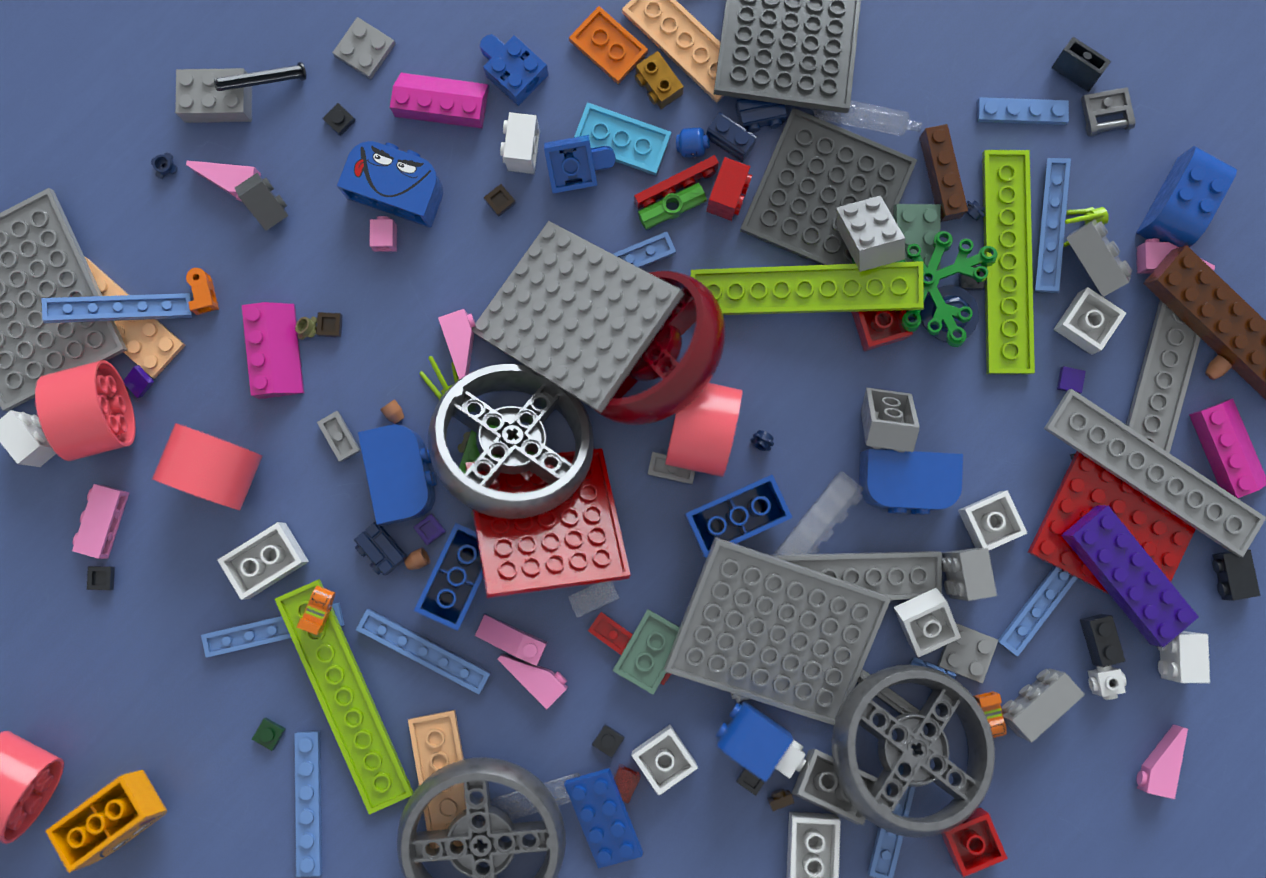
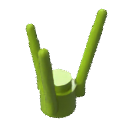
[1063,207,1109,247]
[419,356,459,400]

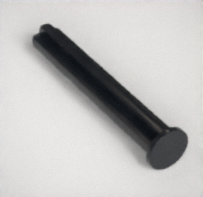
[214,62,306,91]

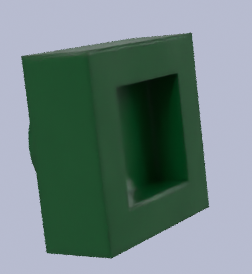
[252,718,286,751]

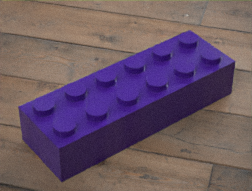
[1062,505,1199,648]

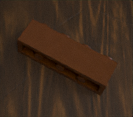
[919,124,968,222]

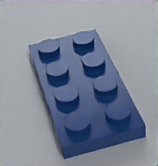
[564,768,643,869]

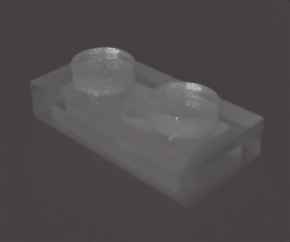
[568,581,620,618]

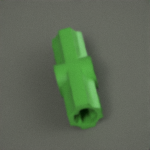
[637,183,707,230]

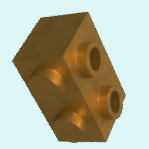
[635,51,684,109]

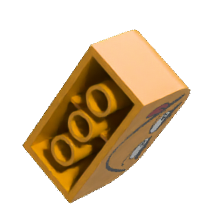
[46,770,167,873]

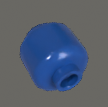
[676,127,710,158]

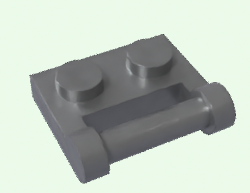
[1081,87,1135,136]

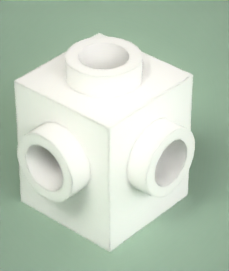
[1088,665,1126,700]

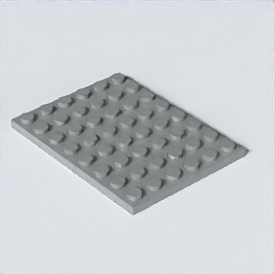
[0,188,127,411]
[472,221,684,413]
[664,537,891,725]

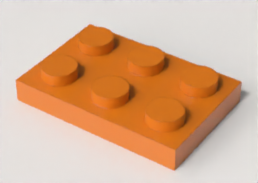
[569,6,648,84]

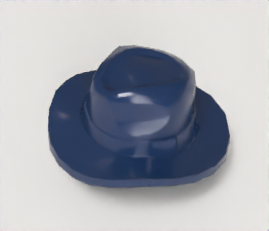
[920,285,979,343]

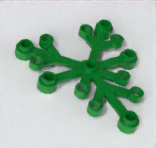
[852,231,998,347]

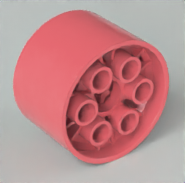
[35,360,136,461]
[665,383,742,477]
[152,423,262,510]
[0,731,64,844]

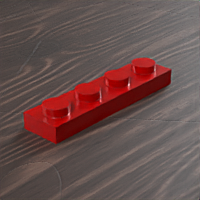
[634,155,719,209]
[588,612,671,686]

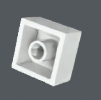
[500,112,540,174]
[1054,287,1126,355]
[0,410,56,467]
[958,490,1027,551]
[894,588,961,658]
[1157,631,1210,683]
[632,725,698,795]

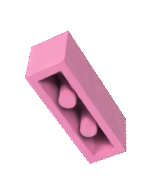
[72,484,129,559]

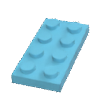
[574,102,671,176]

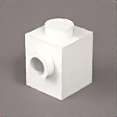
[775,740,807,778]

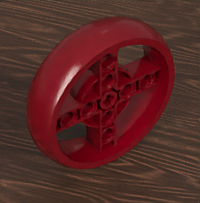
[593,271,725,425]

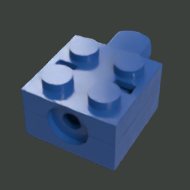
[480,34,549,106]
[544,135,616,193]

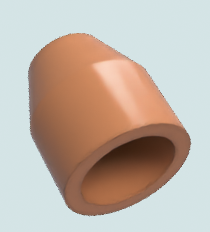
[1205,355,1232,380]
[380,399,404,424]
[404,547,430,570]

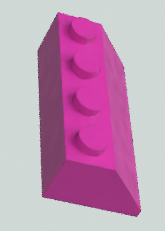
[390,73,489,129]
[242,302,304,399]
[1189,398,1266,498]

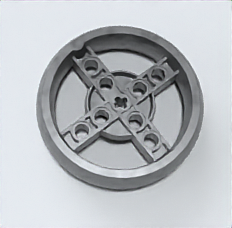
[428,364,594,519]
[832,665,995,837]
[397,757,566,878]

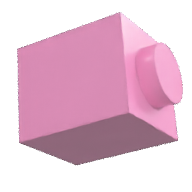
[370,216,397,252]

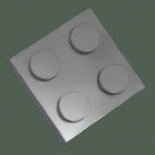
[333,17,396,79]
[937,623,998,684]

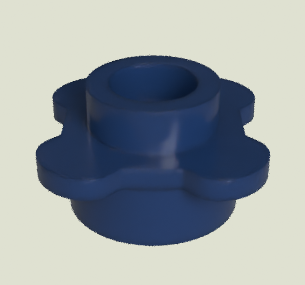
[151,153,177,178]
[966,200,985,221]
[750,430,774,451]

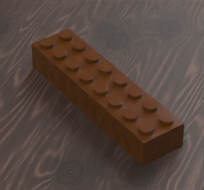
[1143,245,1266,400]

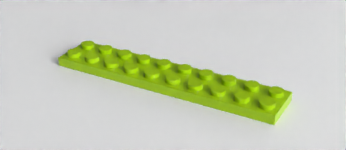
[982,150,1035,374]
[691,261,924,315]
[275,579,414,815]

